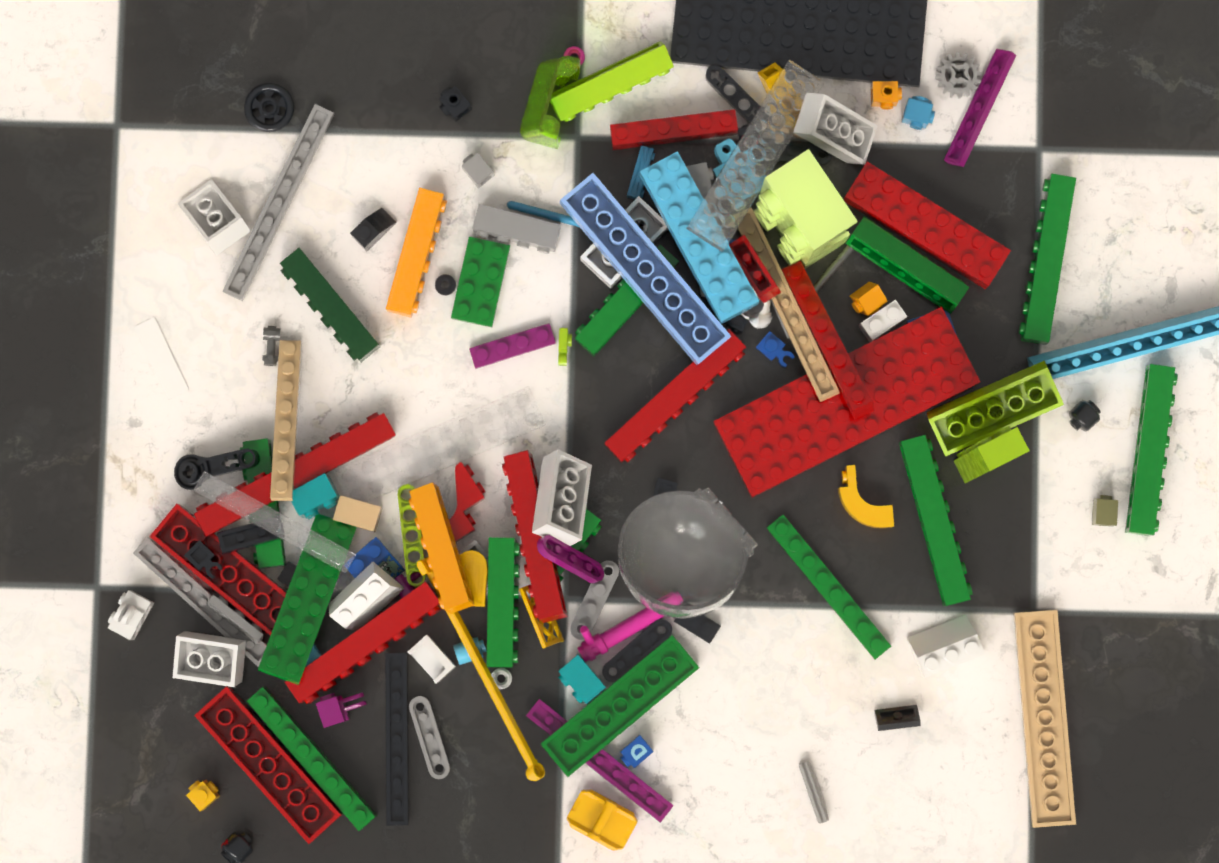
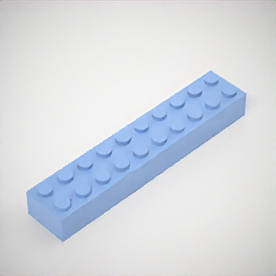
[560,173,731,365]

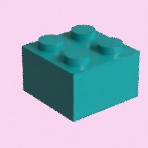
[291,473,340,520]
[558,655,606,704]

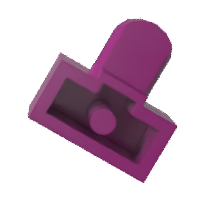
[316,692,367,728]

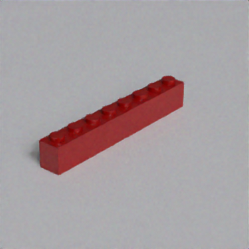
[781,261,874,420]
[604,329,746,463]
[502,450,568,623]

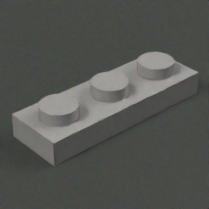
[208,595,263,645]

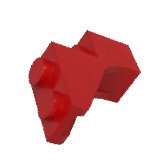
[449,462,486,543]

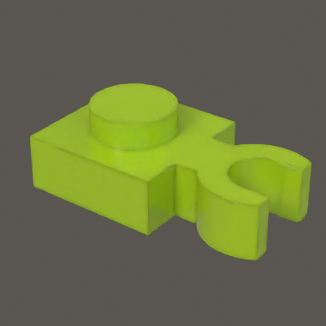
[558,328,572,366]

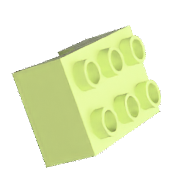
[754,149,858,269]

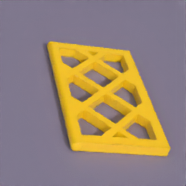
[519,586,564,648]

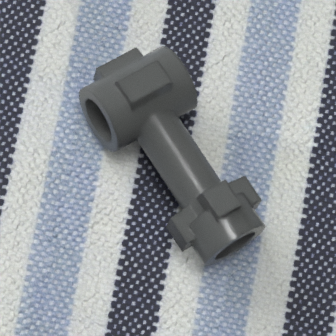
[262,326,281,366]

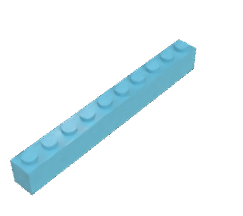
[1027,306,1219,379]

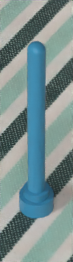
[507,201,579,227]

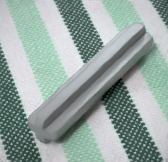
[799,761,829,824]

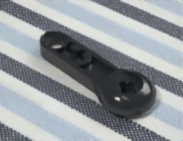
[174,449,259,490]

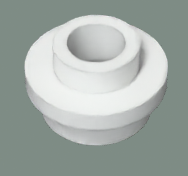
[491,668,512,689]

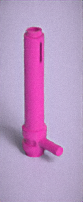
[577,592,684,662]

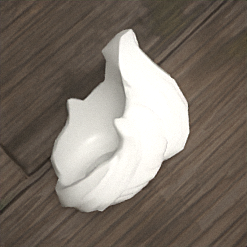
[741,287,773,329]

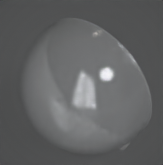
[617,488,758,618]

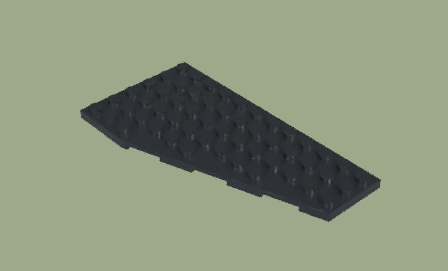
[670,0,927,88]

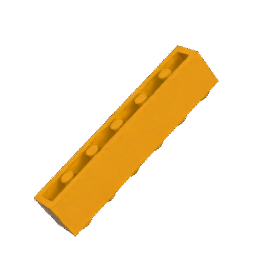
[386,188,447,318]
[409,482,474,614]

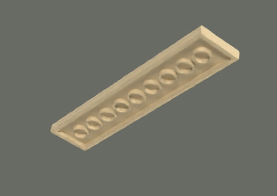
[1014,610,1076,828]

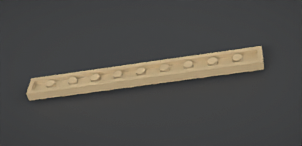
[732,207,840,402]

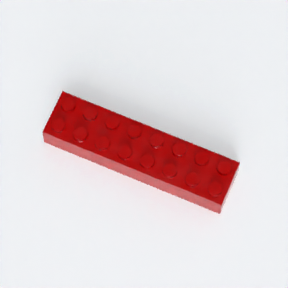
[843,162,1011,289]
[149,504,287,636]
[284,582,441,704]
[194,686,343,844]

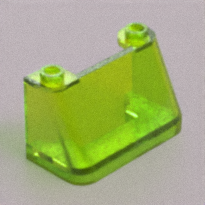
[520,56,581,149]

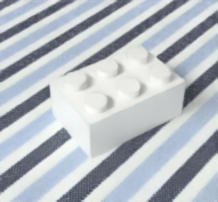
[173,631,246,687]

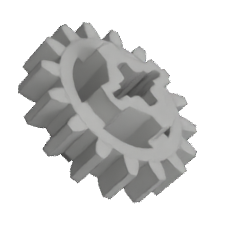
[935,52,982,99]

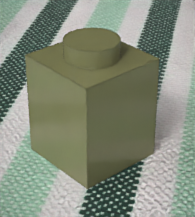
[1092,495,1118,527]

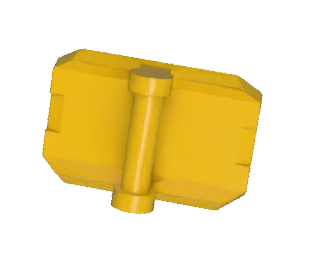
[566,789,638,851]

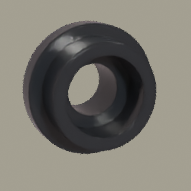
[435,274,456,296]

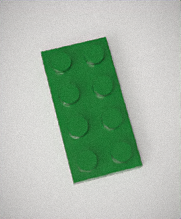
[451,237,510,328]

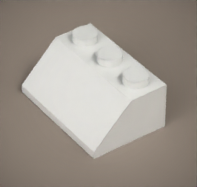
[328,562,404,631]
[907,615,985,678]

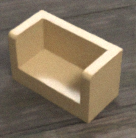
[333,495,382,532]

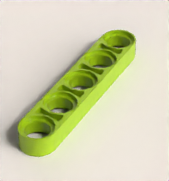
[397,484,426,588]

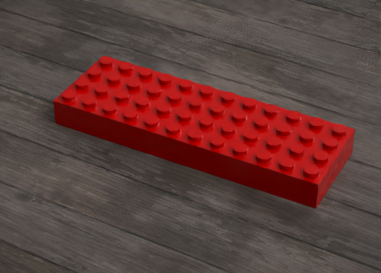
[713,307,980,498]

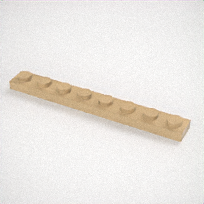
[270,340,302,501]

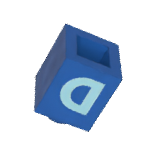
[620,735,654,768]

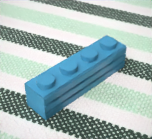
[627,145,656,200]

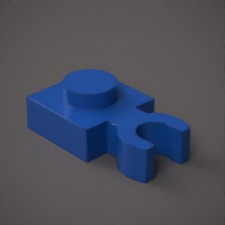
[756,331,794,368]

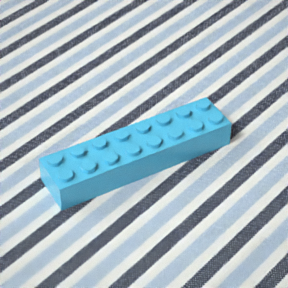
[640,151,759,324]

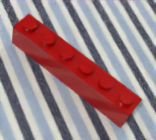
[610,109,738,150]

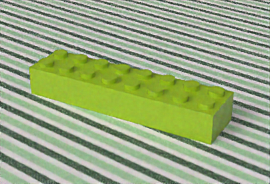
[954,426,1030,483]

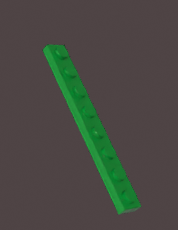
[767,515,891,660]

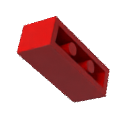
[729,235,781,303]

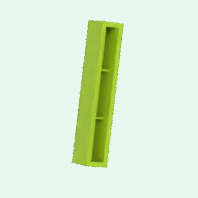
[548,41,674,122]

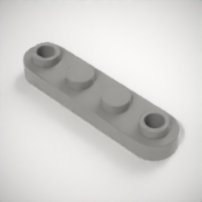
[570,561,619,640]
[409,696,450,779]

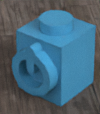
[902,96,935,130]

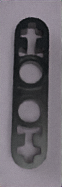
[705,65,769,130]

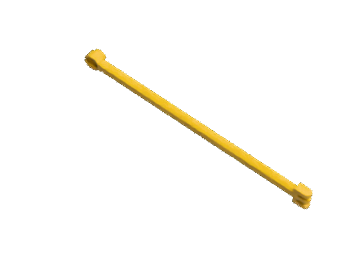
[417,556,545,781]

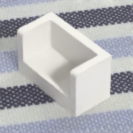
[408,635,456,684]

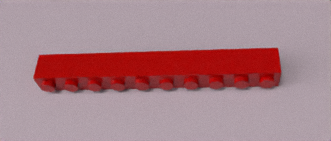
[194,412,396,537]

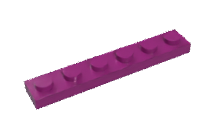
[944,49,1017,167]

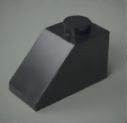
[350,208,397,252]

